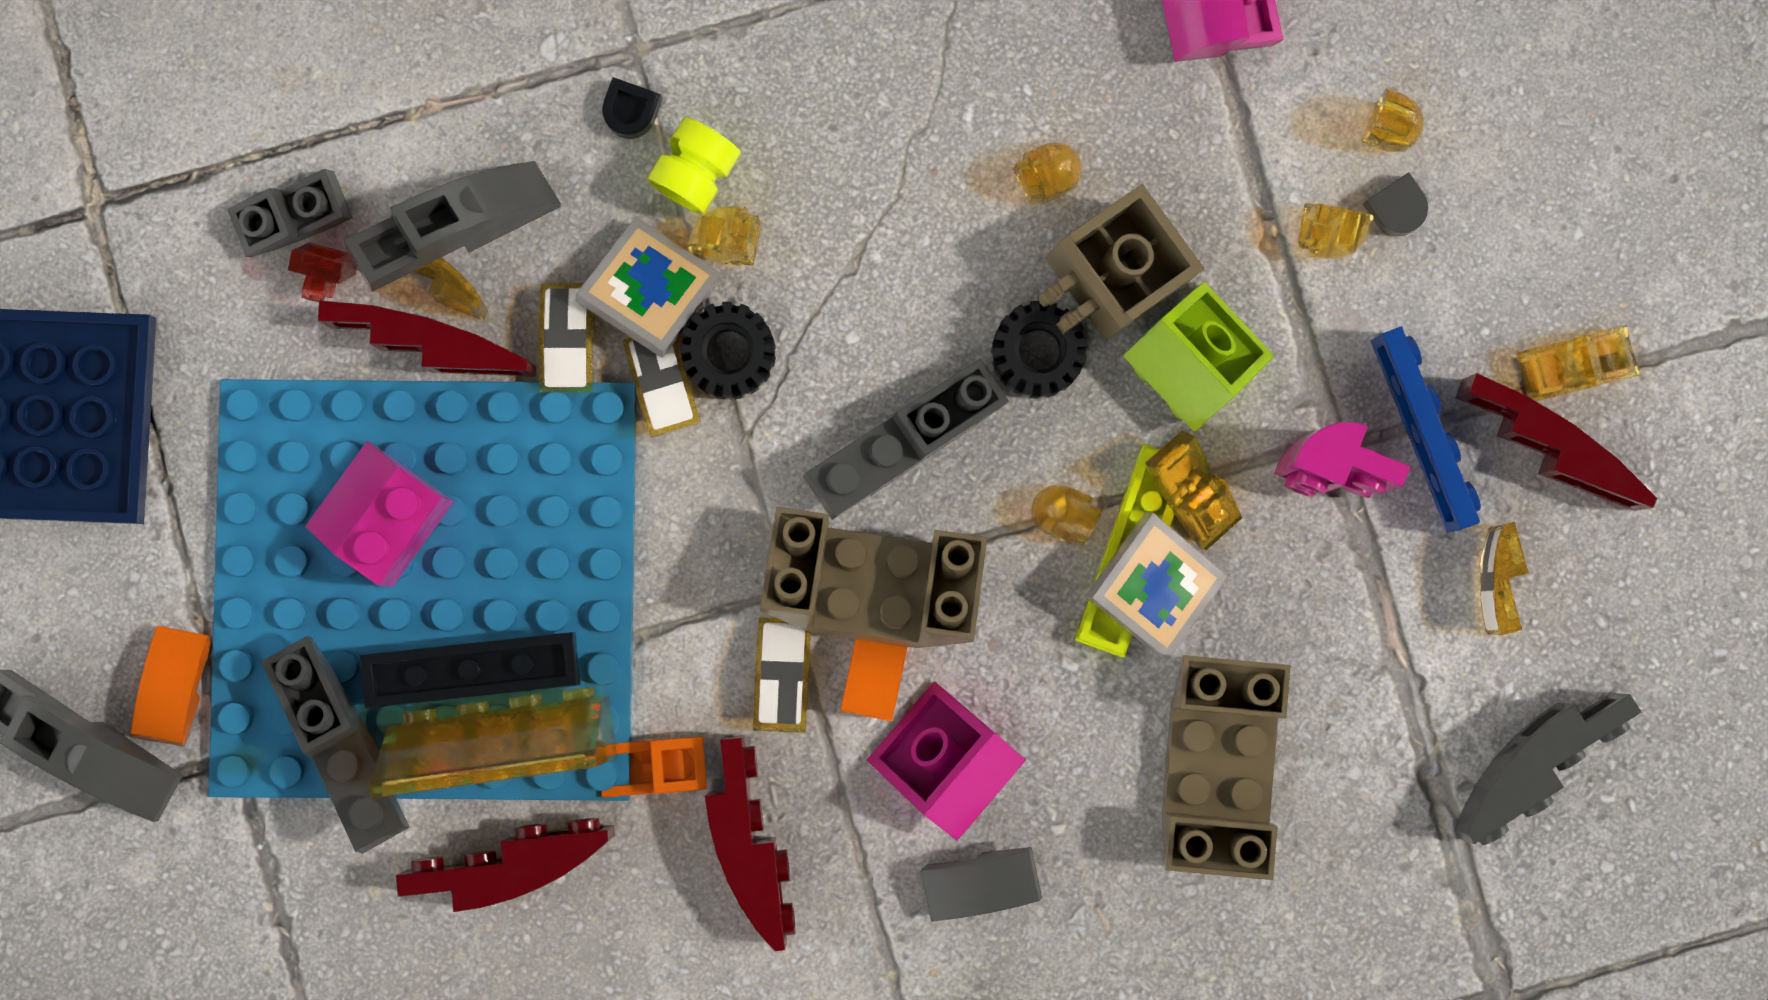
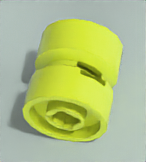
[646,117,741,215]

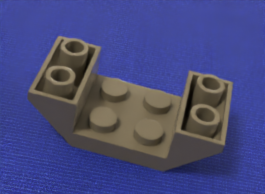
[760,507,987,648]
[1162,655,1291,880]

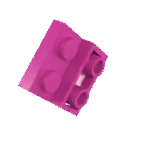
[1162,0,1284,62]
[1274,422,1411,498]

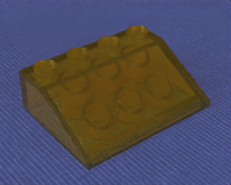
[369,686,617,799]

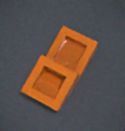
[130,625,212,747]
[840,639,908,722]
[598,736,707,798]

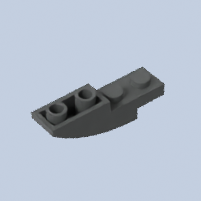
[344,161,561,292]
[803,359,1010,520]
[261,636,410,854]
[0,670,183,822]
[1454,693,1642,845]

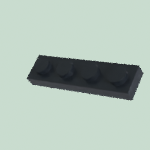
[360,632,581,708]

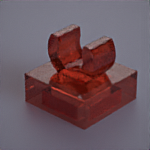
[288,242,357,303]

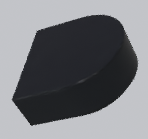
[602,77,663,139]

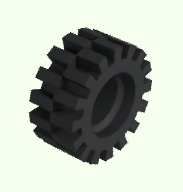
[991,300,1088,399]
[680,302,776,400]

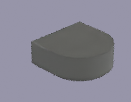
[1363,172,1428,236]

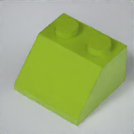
[1123,281,1275,432]

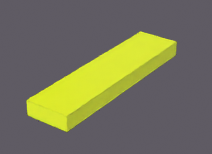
[1073,444,1183,658]

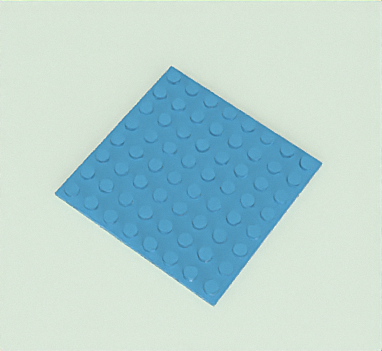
[208,379,637,801]

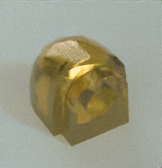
[1361,88,1425,153]
[1013,142,1082,205]
[1298,203,1374,259]
[687,206,760,266]
[1031,484,1102,546]

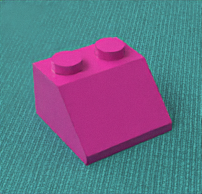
[305,441,454,587]
[866,681,1026,841]

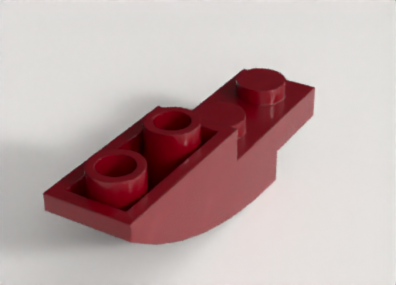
[704,735,796,951]
[396,818,615,912]

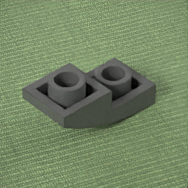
[227,169,352,257]
[920,847,1042,922]

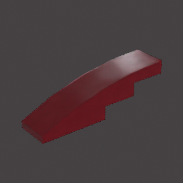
[318,300,536,377]
[1455,373,1657,511]

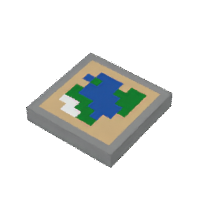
[575,217,722,358]
[1085,512,1228,661]

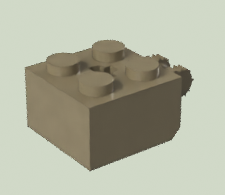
[1036,183,1205,341]

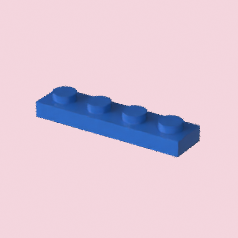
[1370,326,1481,533]

